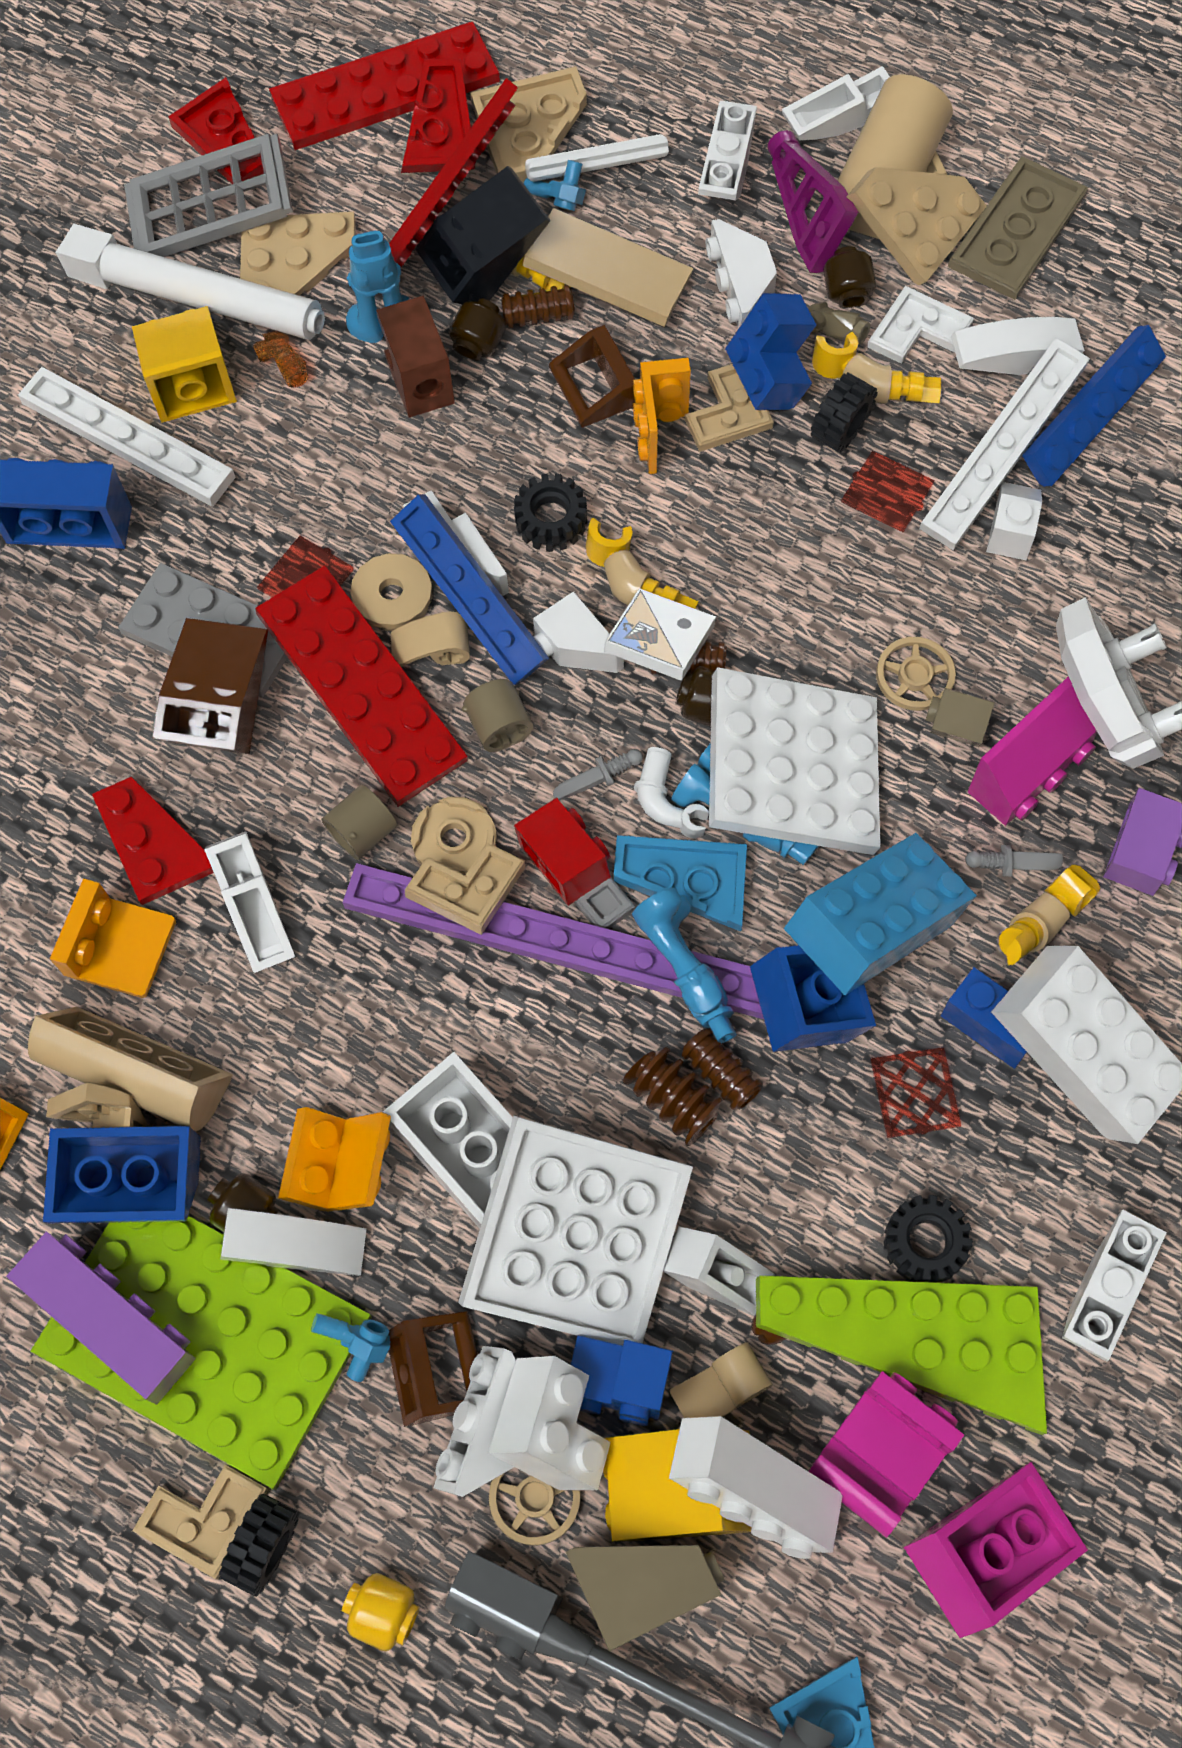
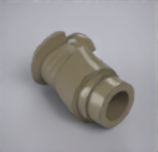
[808,302,870,345]

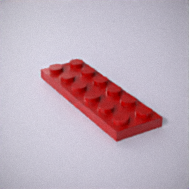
[269,21,500,150]
[389,78,518,267]
[255,565,468,807]

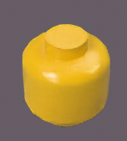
[342,1573,420,1652]

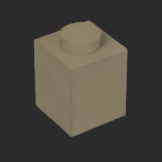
[925,688,995,747]

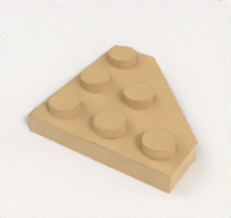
[470,66,587,182]
[847,167,987,285]
[240,211,356,296]

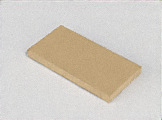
[523,208,693,327]

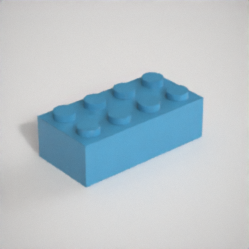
[784,833,977,995]

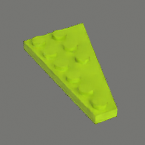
[756,1275,1047,1435]

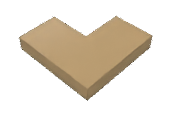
[685,364,774,452]
[405,843,525,935]
[133,1465,268,1580]

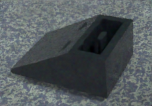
[415,166,551,305]

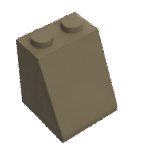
[566,1545,725,1652]

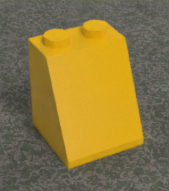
[132,306,237,423]
[603,1429,752,1542]

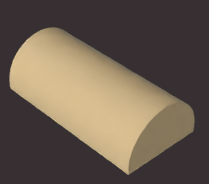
[837,74,953,239]
[28,1007,233,1131]

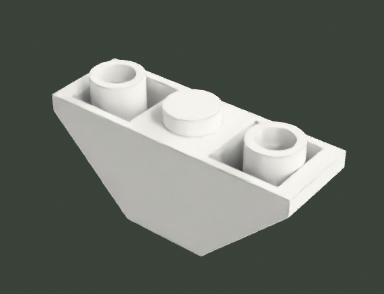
[698,100,757,200]
[706,219,777,329]
[1062,1210,1167,1362]
[433,1346,516,1497]

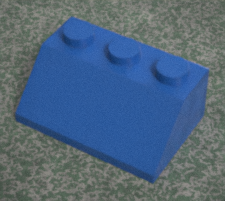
[43,1126,201,1224]

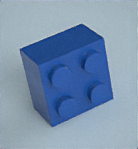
[750,945,876,1052]

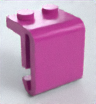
[808,1371,964,1538]

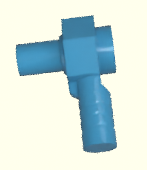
[524,160,586,211]
[311,1313,390,1382]

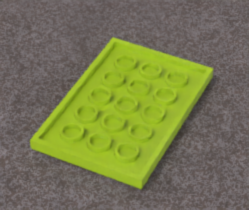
[30,1216,372,1490]

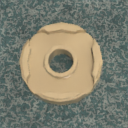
[350,553,433,631]
[411,797,497,875]

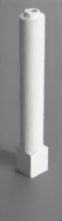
[55,224,325,340]

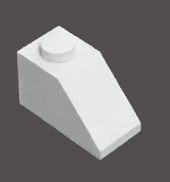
[986,482,1042,560]
[533,592,624,673]
[663,1226,775,1316]

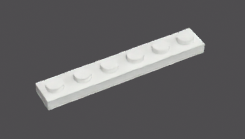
[919,338,1090,550]
[18,367,236,507]

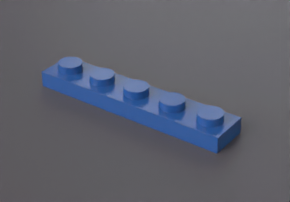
[1022,325,1166,487]
[390,494,549,685]

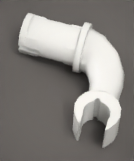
[634,747,709,839]

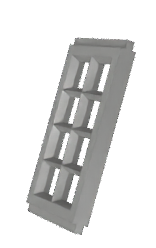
[124,133,293,257]

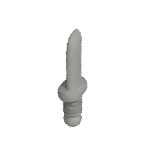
[553,749,643,801]
[965,845,1063,877]

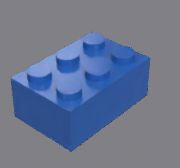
[0,458,132,549]

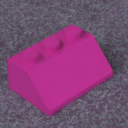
[967,676,1097,826]

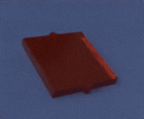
[841,451,935,532]
[257,535,354,598]

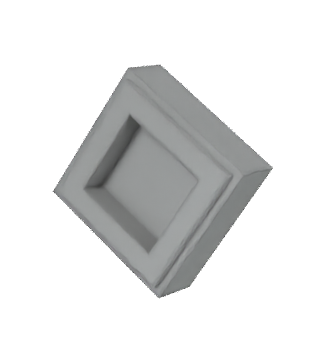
[574,878,635,929]

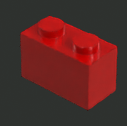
[514,797,611,906]

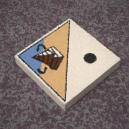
[604,588,716,681]

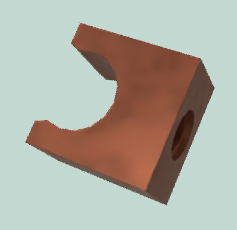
[376,295,455,418]

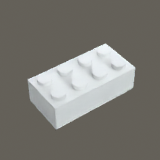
[991,946,1182,1144]
[383,1052,513,1229]

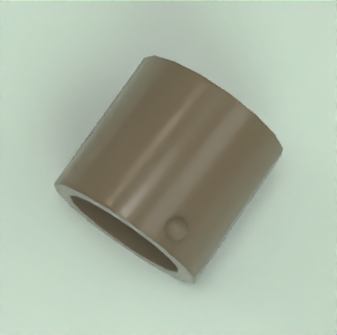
[462,679,533,752]
[321,784,398,860]

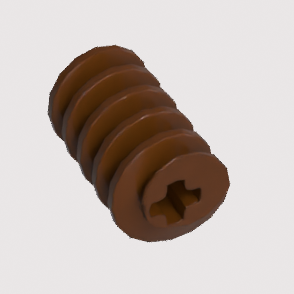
[623,1046,723,1146]

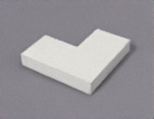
[867,286,974,364]

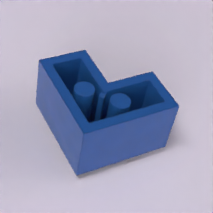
[725,293,816,410]
[941,967,1027,1069]
[571,1335,673,1426]

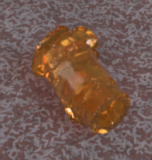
[253,332,309,388]

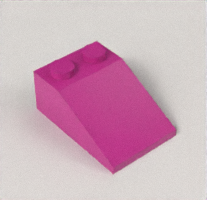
[904,1462,1088,1638]

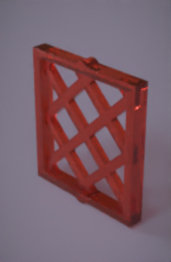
[870,1047,961,1138]

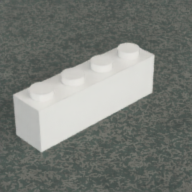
[669,1416,843,1559]

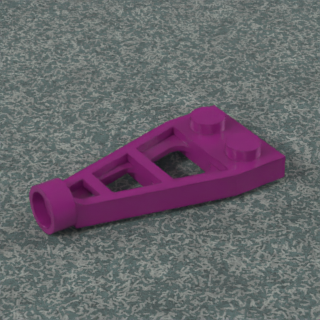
[767,130,859,273]

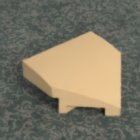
[46,1083,149,1128]

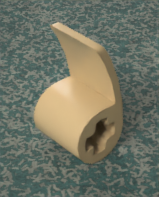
[391,611,470,667]
[670,1342,773,1418]

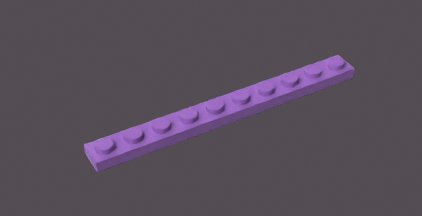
[342,863,764,1019]

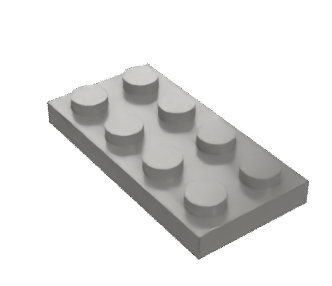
[118,563,288,698]

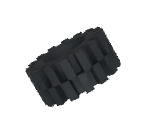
[810,372,878,453]
[514,473,587,552]
[883,1195,973,1283]
[219,1494,300,1597]

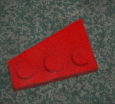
[401,58,476,173]
[168,77,264,184]
[92,777,214,905]

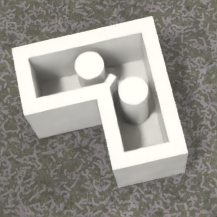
[488,1356,611,1490]

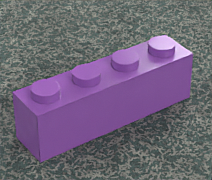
[6,1231,196,1405]

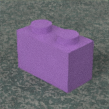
[1103,788,1182,896]

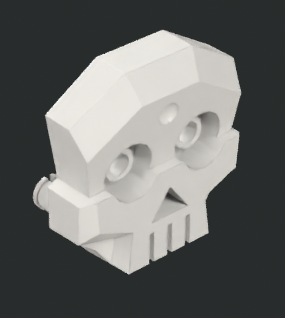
[1056,597,1182,769]

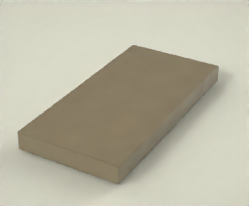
[948,156,1089,300]

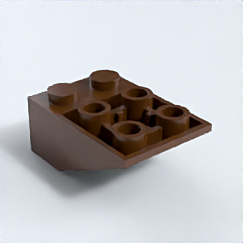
[152,618,268,755]

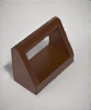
[549,325,635,428]
[388,1311,478,1427]

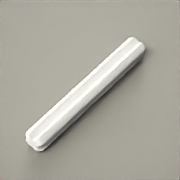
[525,134,669,182]

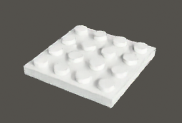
[709,667,880,855]
[458,1116,693,1346]

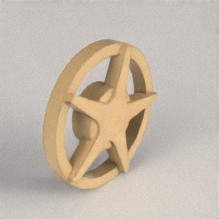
[876,637,956,711]
[489,1472,580,1546]

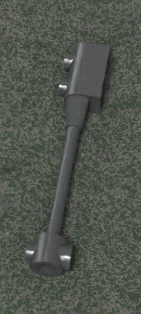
[445,1550,836,1748]

